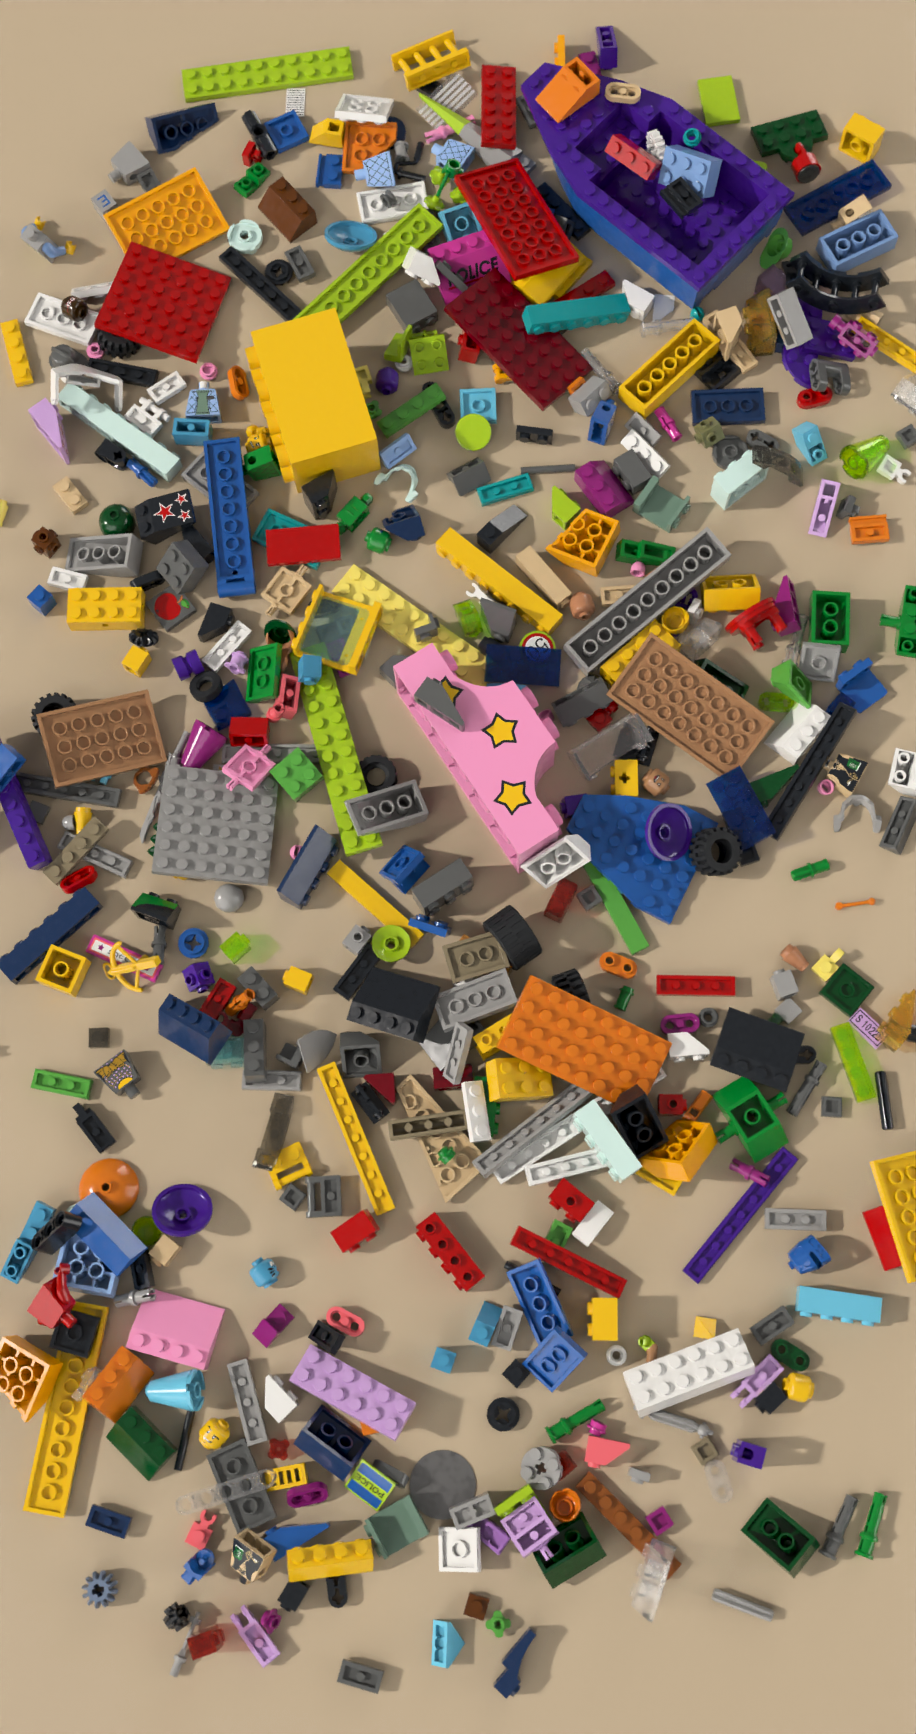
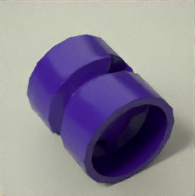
[171,649,205,681]

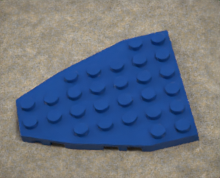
[566,794,718,925]

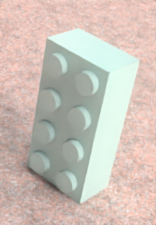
[572,1099,642,1183]

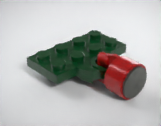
[750,109,828,183]

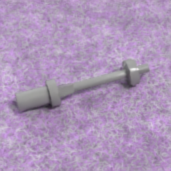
[170,1611,202,1677]

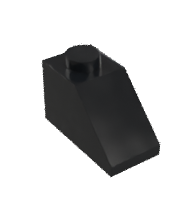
[197,602,235,643]

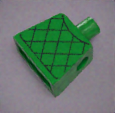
[243,445,282,481]

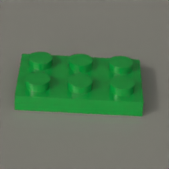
[246,642,282,704]

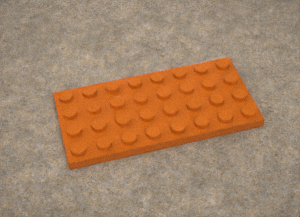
[496,974,672,1104]

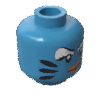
[249,1257,279,1289]

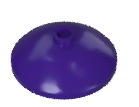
[645,803,692,861]
[152,1184,213,1237]

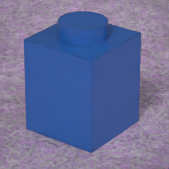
[27,584,57,616]

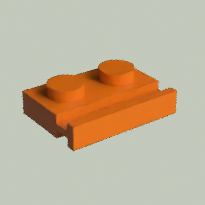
[848,514,890,545]

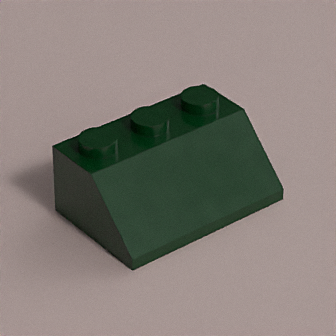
[106,1406,178,1481]
[533,1511,607,1589]

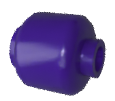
[375,367,399,395]

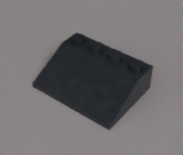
[346,967,441,1044]
[710,1007,805,1092]

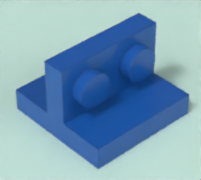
[379,845,430,894]

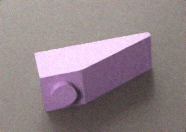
[808,478,841,538]

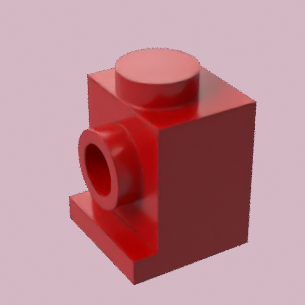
[657,1094,687,1116]

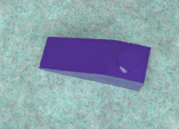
[596,26,618,70]

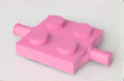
[222,744,276,792]

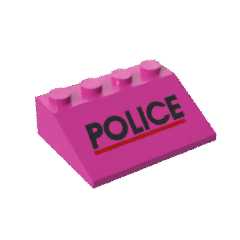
[427,230,511,306]

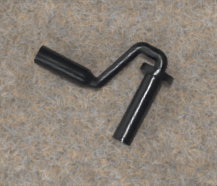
[393,142,426,182]

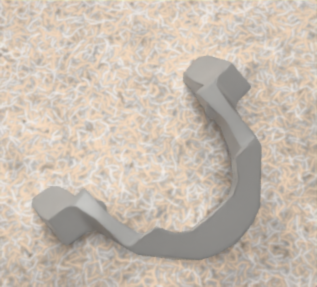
[833,794,882,833]

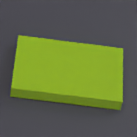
[697,75,740,127]

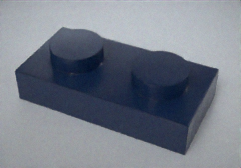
[85,1504,133,1539]

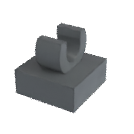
[836,495,861,519]

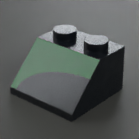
[131,892,181,930]

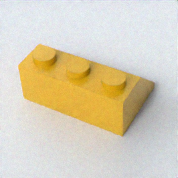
[700,574,761,613]

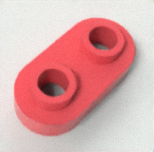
[326,1306,365,1337]

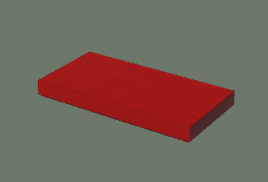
[266,523,341,567]

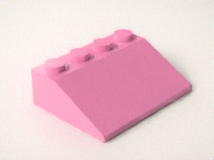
[126,1288,225,1370]

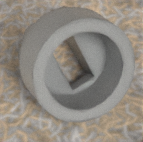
[62,814,76,830]

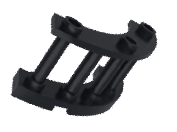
[786,250,890,315]

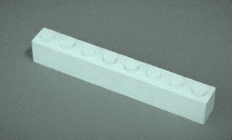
[58,384,183,482]

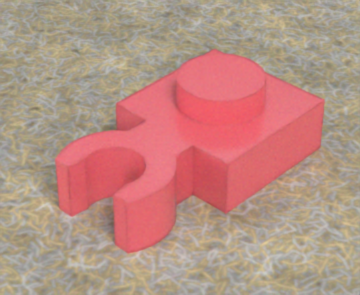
[184,1509,217,1550]

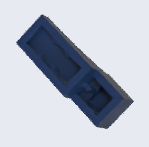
[494,1627,536,1699]

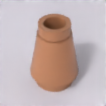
[780,944,809,972]

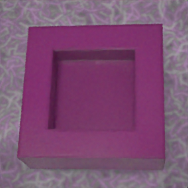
[645,1505,674,1536]

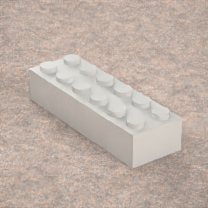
[623,1328,755,1418]

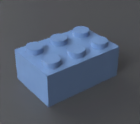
[658,145,722,198]

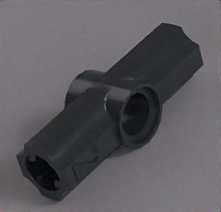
[242,110,278,161]

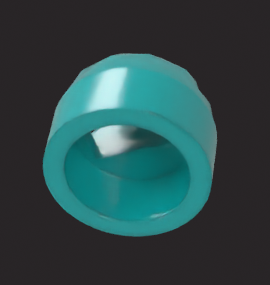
[690,306,705,322]

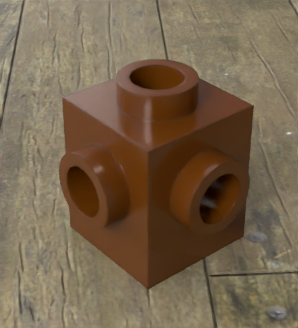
[31,526,61,559]

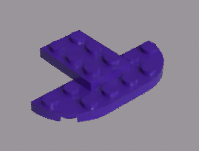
[782,298,855,389]

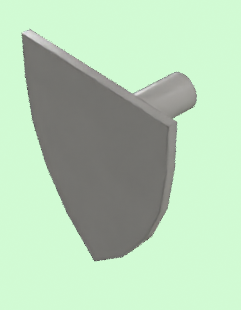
[296,1030,337,1073]

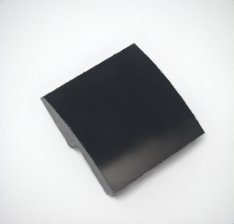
[694,349,741,390]

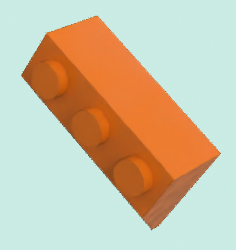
[82,1345,155,1424]

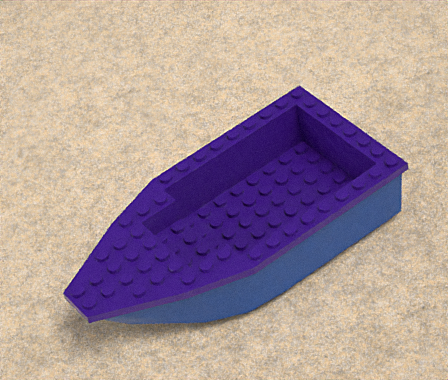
[521,62,795,309]

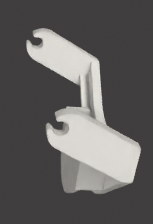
[51,364,123,412]

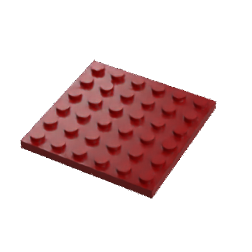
[94,241,232,364]

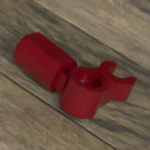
[219,1002,258,1037]

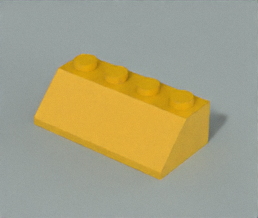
[511,243,586,305]

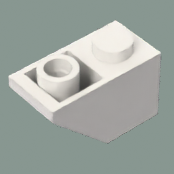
[666,1032,710,1063]
[265,1374,299,1423]

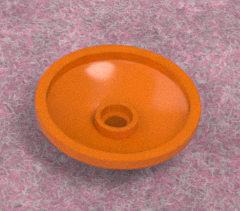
[79,1158,139,1217]

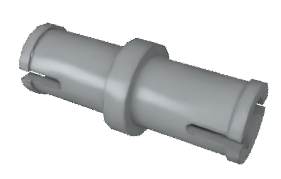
[114,1288,156,1308]

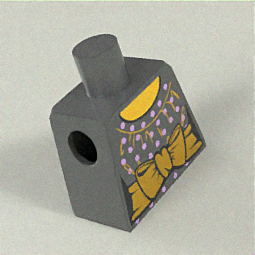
[94,1049,141,1100]

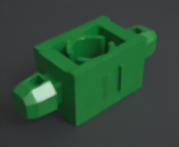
[336,493,373,535]

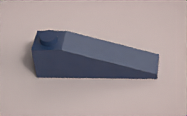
[145,102,219,154]

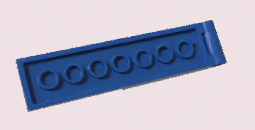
[203,437,256,598]

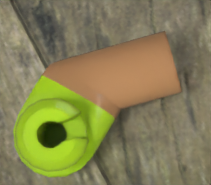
[638,1335,658,1363]

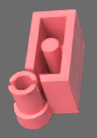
[266,674,301,723]

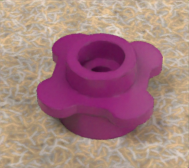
[261,1608,281,1634]

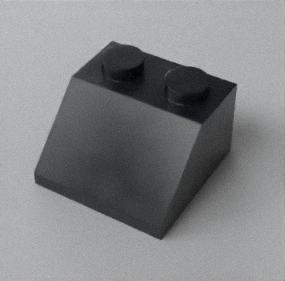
[301,469,338,520]

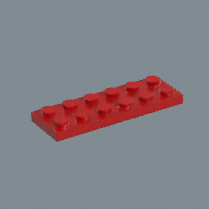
[481,65,516,150]

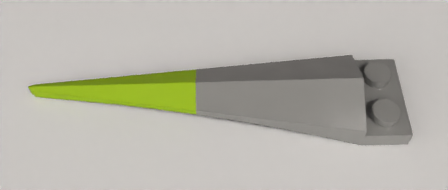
[419,93,536,175]

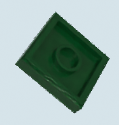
[819,963,875,1018]

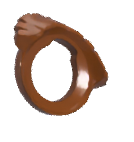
[133,767,160,794]

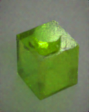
[219,931,251,964]

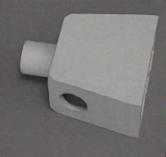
[108,141,151,185]

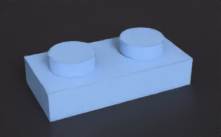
[379,433,417,469]

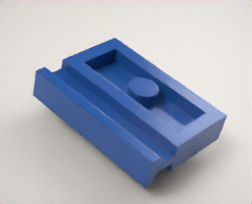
[316,153,343,189]

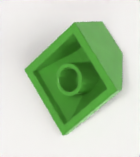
[770,659,812,709]

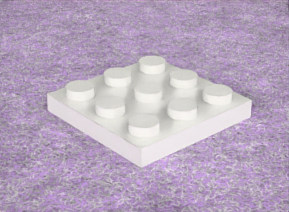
[335,93,394,125]

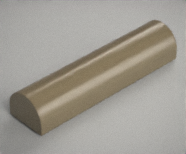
[388,1109,468,1141]

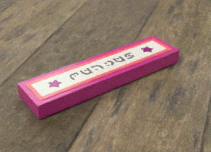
[85,934,164,983]

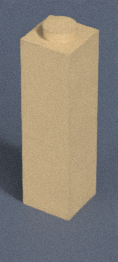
[515,545,572,610]

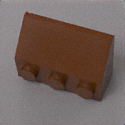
[258,176,317,243]

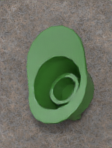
[759,227,793,269]

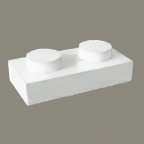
[147,371,187,406]
[47,566,89,590]

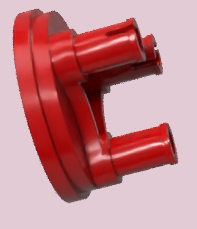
[725,597,788,651]

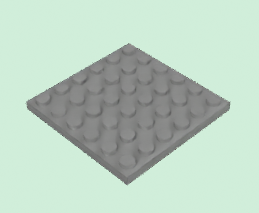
[151,765,279,886]

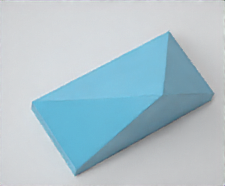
[431,1619,465,1668]

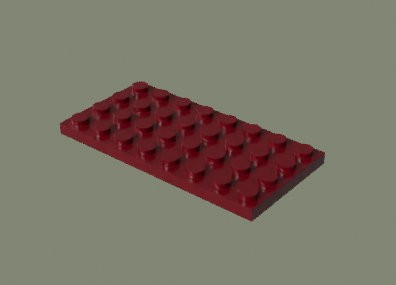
[444,268,594,411]

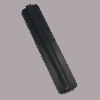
[874,1071,894,1130]

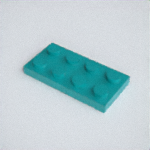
[252,508,321,570]

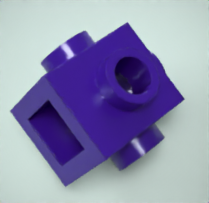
[182,961,215,994]

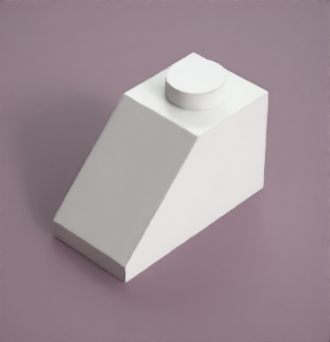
[622,279,655,321]

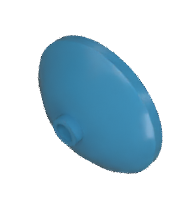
[324,221,377,252]

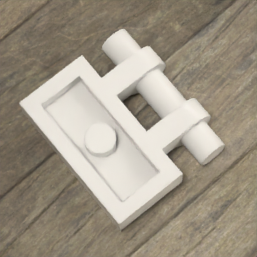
[124,397,171,438]

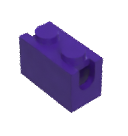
[730,1439,767,1470]

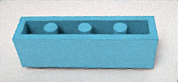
[795,1286,882,1327]

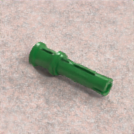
[545,1399,606,1444]
[854,1492,888,1560]

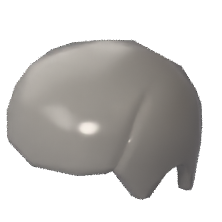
[214,884,244,913]

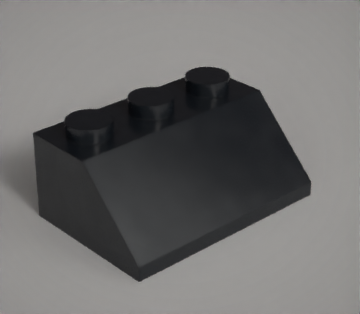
[610,1084,669,1159]

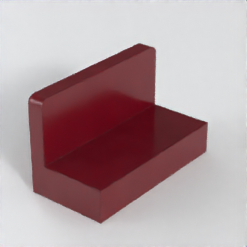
[433,1064,473,1091]

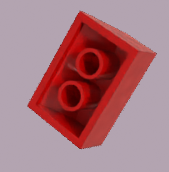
[862,1205,902,1271]

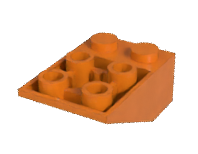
[535,57,600,124]

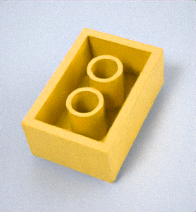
[485,1057,554,1102]

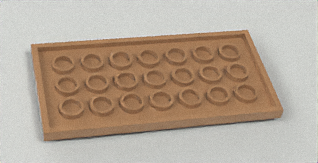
[606,632,775,783]

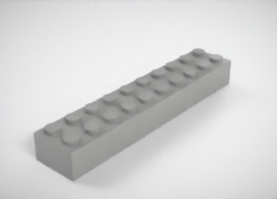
[563,527,732,677]

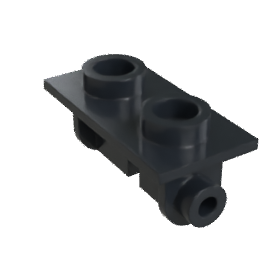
[350,1082,390,1125]

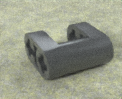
[809,359,851,396]

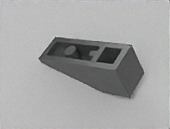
[414,677,465,732]

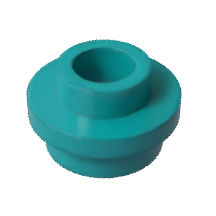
[683,128,701,147]

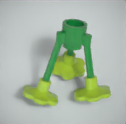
[424,159,466,212]

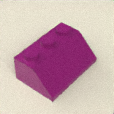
[574,460,635,518]

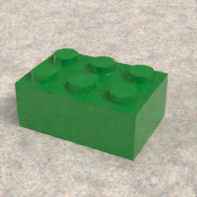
[808,590,850,653]

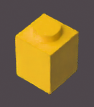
[121,645,152,678]
[282,966,314,996]

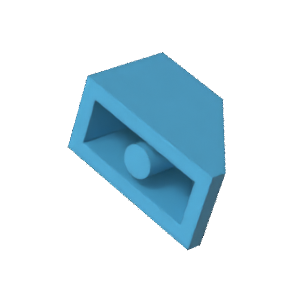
[468,1301,503,1347]

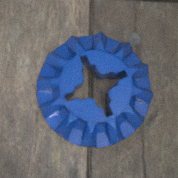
[178,928,209,959]

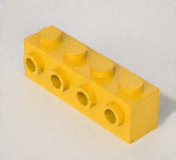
[287,1538,374,1582]

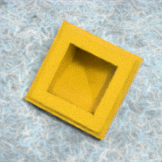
[693,1316,716,1339]

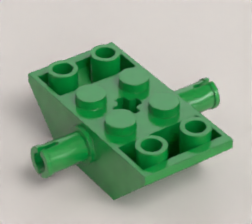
[879,585,916,658]
[711,1077,789,1163]

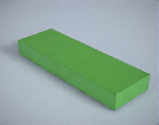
[30,1068,93,1100]

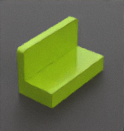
[384,324,413,363]

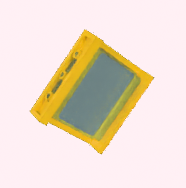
[291,584,383,676]

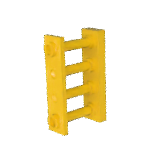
[390,29,471,92]
[473,1013,512,1061]

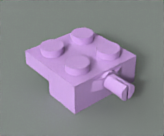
[500,1496,559,1561]

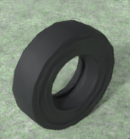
[189,671,223,702]

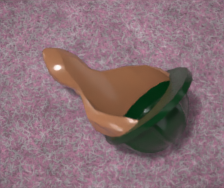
[264,619,297,673]

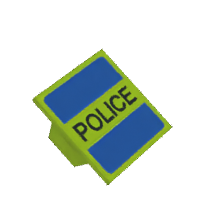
[344,1458,396,1512]

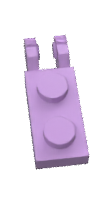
[730,1353,784,1408]
[230,1604,281,1668]

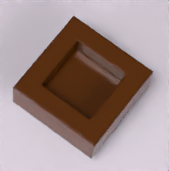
[463,1592,490,1621]

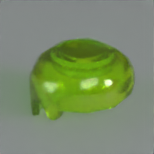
[131,1216,162,1247]

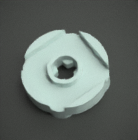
[227,219,263,255]

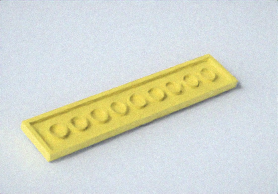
[331,564,501,686]

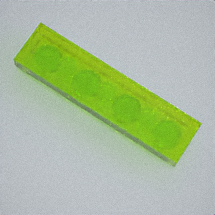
[829,1022,877,1103]

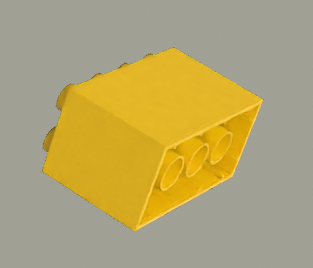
[245,308,381,493]

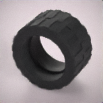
[483,905,542,971]

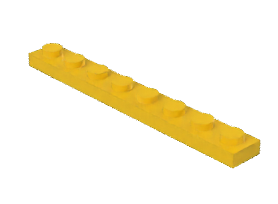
[317,1061,396,1216]

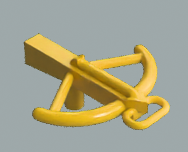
[102,941,161,993]

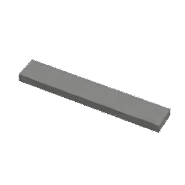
[222,743,320,764]

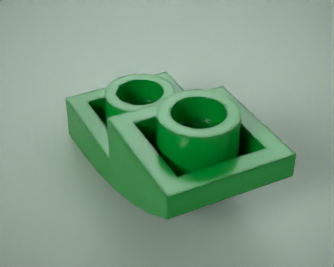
[234,162,271,199]

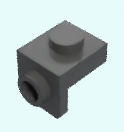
[414,613,440,642]

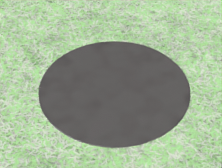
[410,1450,476,1520]

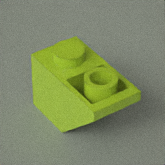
[552,485,581,530]

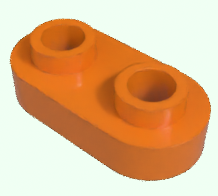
[228,365,249,401]
[599,952,637,979]

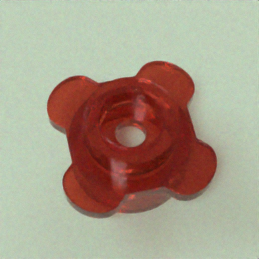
[268,1438,290,1461]

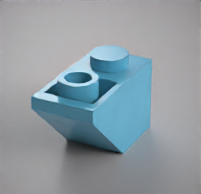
[792,421,828,466]

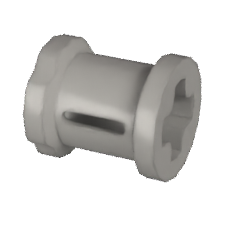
[394,141,410,163]

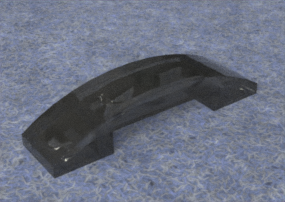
[752,445,803,487]
[252,1093,294,1171]

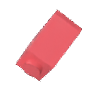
[584,1435,630,1469]

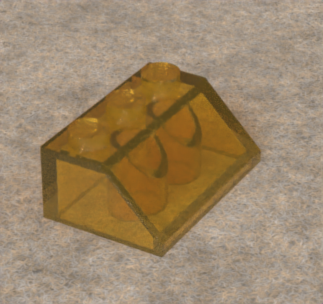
[742,288,777,357]

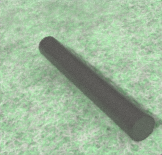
[521,464,575,474]

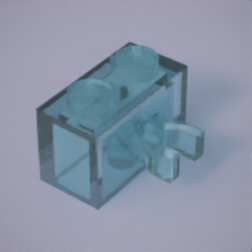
[206,1038,244,1069]

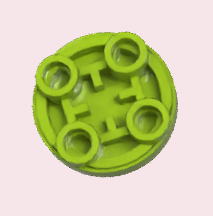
[455,414,491,451]

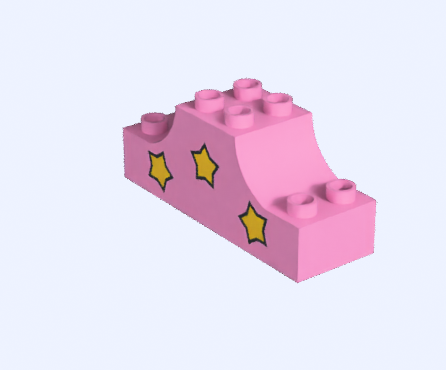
[393,643,563,874]

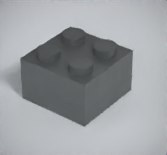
[156,539,209,594]

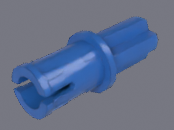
[127,458,158,487]

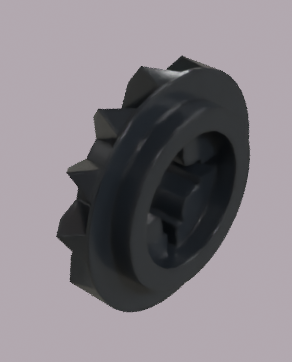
[265,259,292,286]
[129,628,159,647]
[487,1397,520,1432]

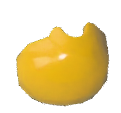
[661,606,690,635]

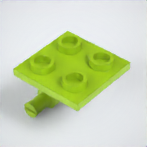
[409,330,449,376]

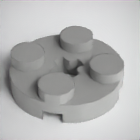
[520,1446,563,1490]

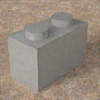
[568,375,613,417]

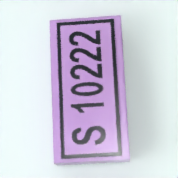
[846,1007,890,1050]

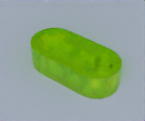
[757,692,794,713]

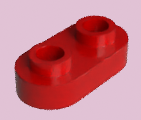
[796,386,833,410]
[60,865,98,894]

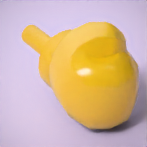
[246,425,269,437]

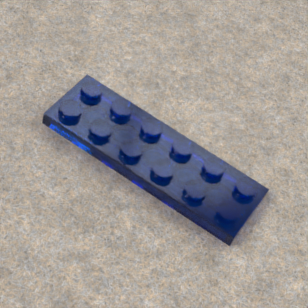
[783,159,892,237]

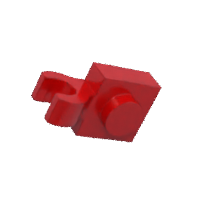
[586,701,619,734]

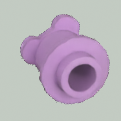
[224,651,249,675]

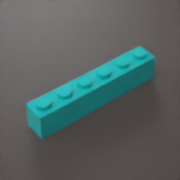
[522,293,631,335]

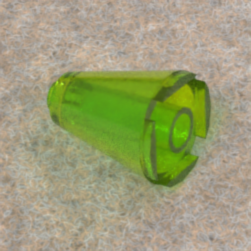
[839,435,890,479]

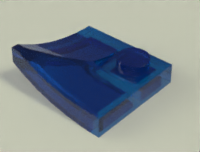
[202,679,252,731]

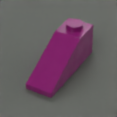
[770,575,802,637]

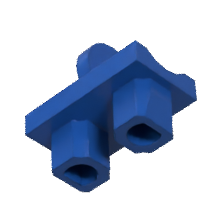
[181,1548,216,1585]

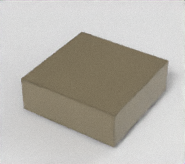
[690,1436,720,1466]

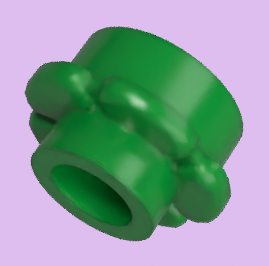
[438,1146,456,1164]

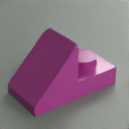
[252,1303,295,1348]

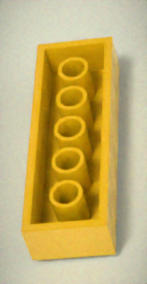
[618,318,720,419]

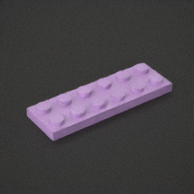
[289,1344,417,1442]

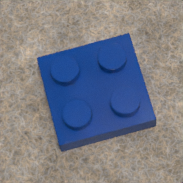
[263,110,309,154]
[408,914,452,937]

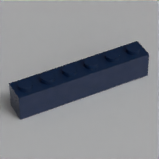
[0,887,103,985]

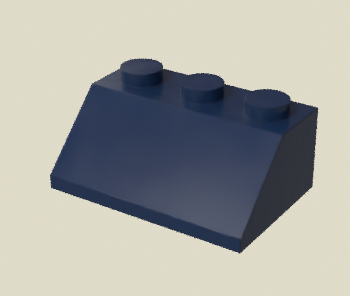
[293,1404,371,1481]

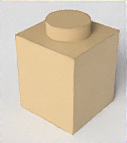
[149,1234,183,1267]

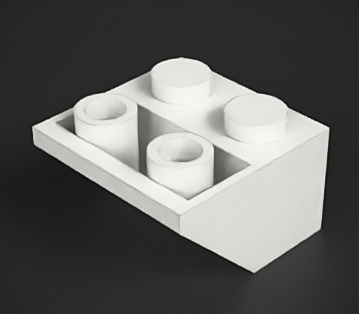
[402,246,440,287]
[888,748,916,797]

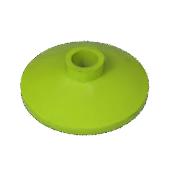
[372,925,411,962]

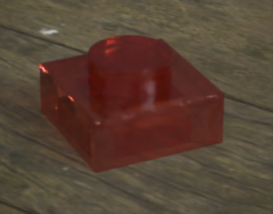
[558,1449,578,1481]

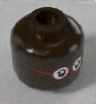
[61,295,88,322]

